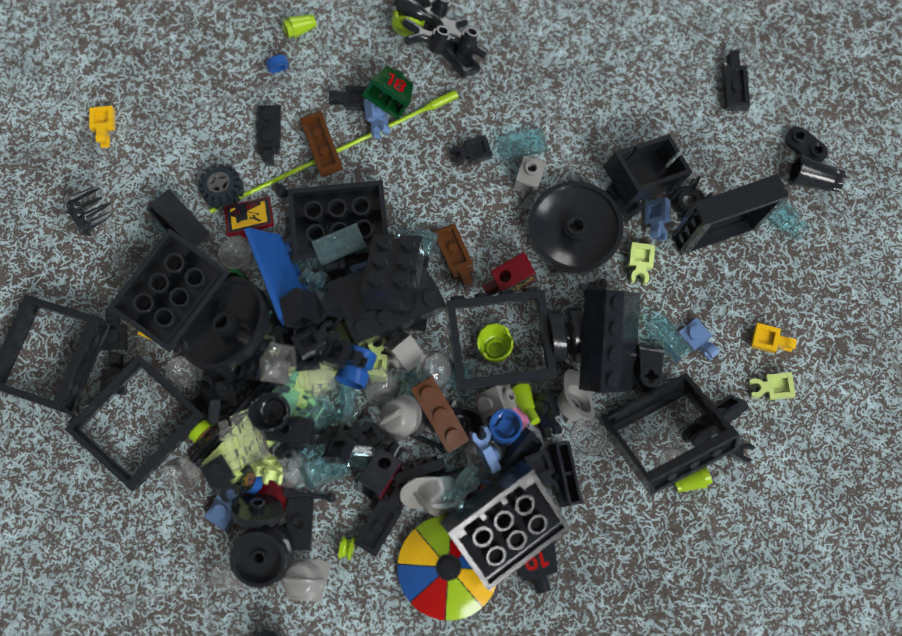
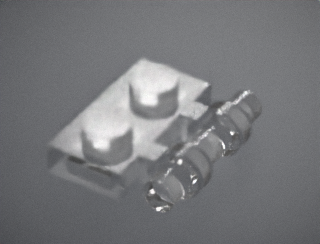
[218,408,271,472]

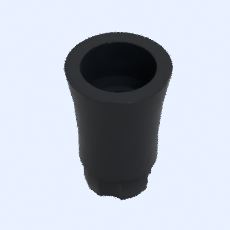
[788,153,847,192]

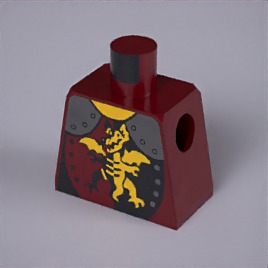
[482,252,538,296]

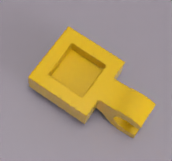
[89,106,115,148]
[750,323,797,353]

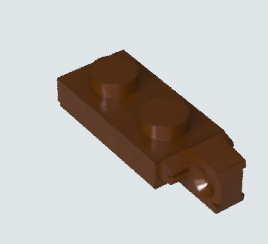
[433,223,474,289]

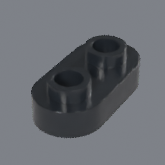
[785,127,828,162]

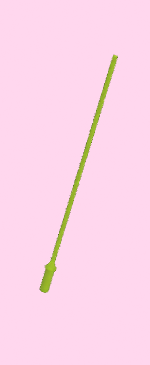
[209,90,458,213]

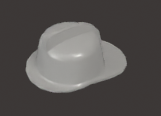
[556,369,595,424]
[379,394,422,442]
[400,476,458,516]
[281,558,331,602]

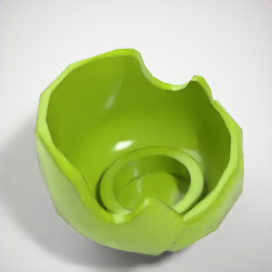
[391,10,425,37]
[477,323,514,363]

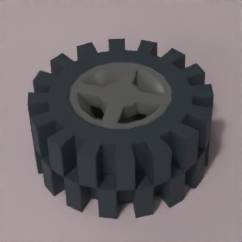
[198,164,244,210]

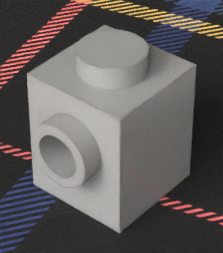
[514,155,546,195]
[383,330,426,372]

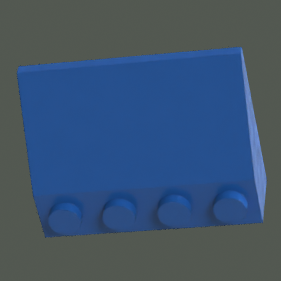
[244,228,308,325]

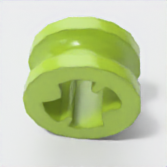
[338,536,356,561]

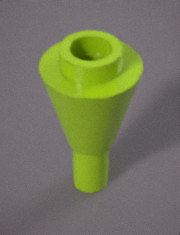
[511,383,540,425]

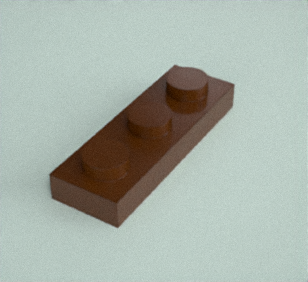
[300,111,343,177]
[410,375,470,453]

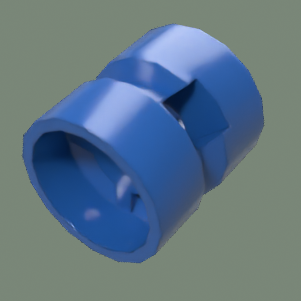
[334,345,377,390]
[488,409,522,446]

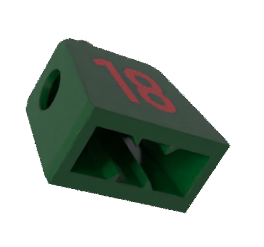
[361,66,413,120]

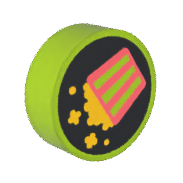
[188,419,213,443]

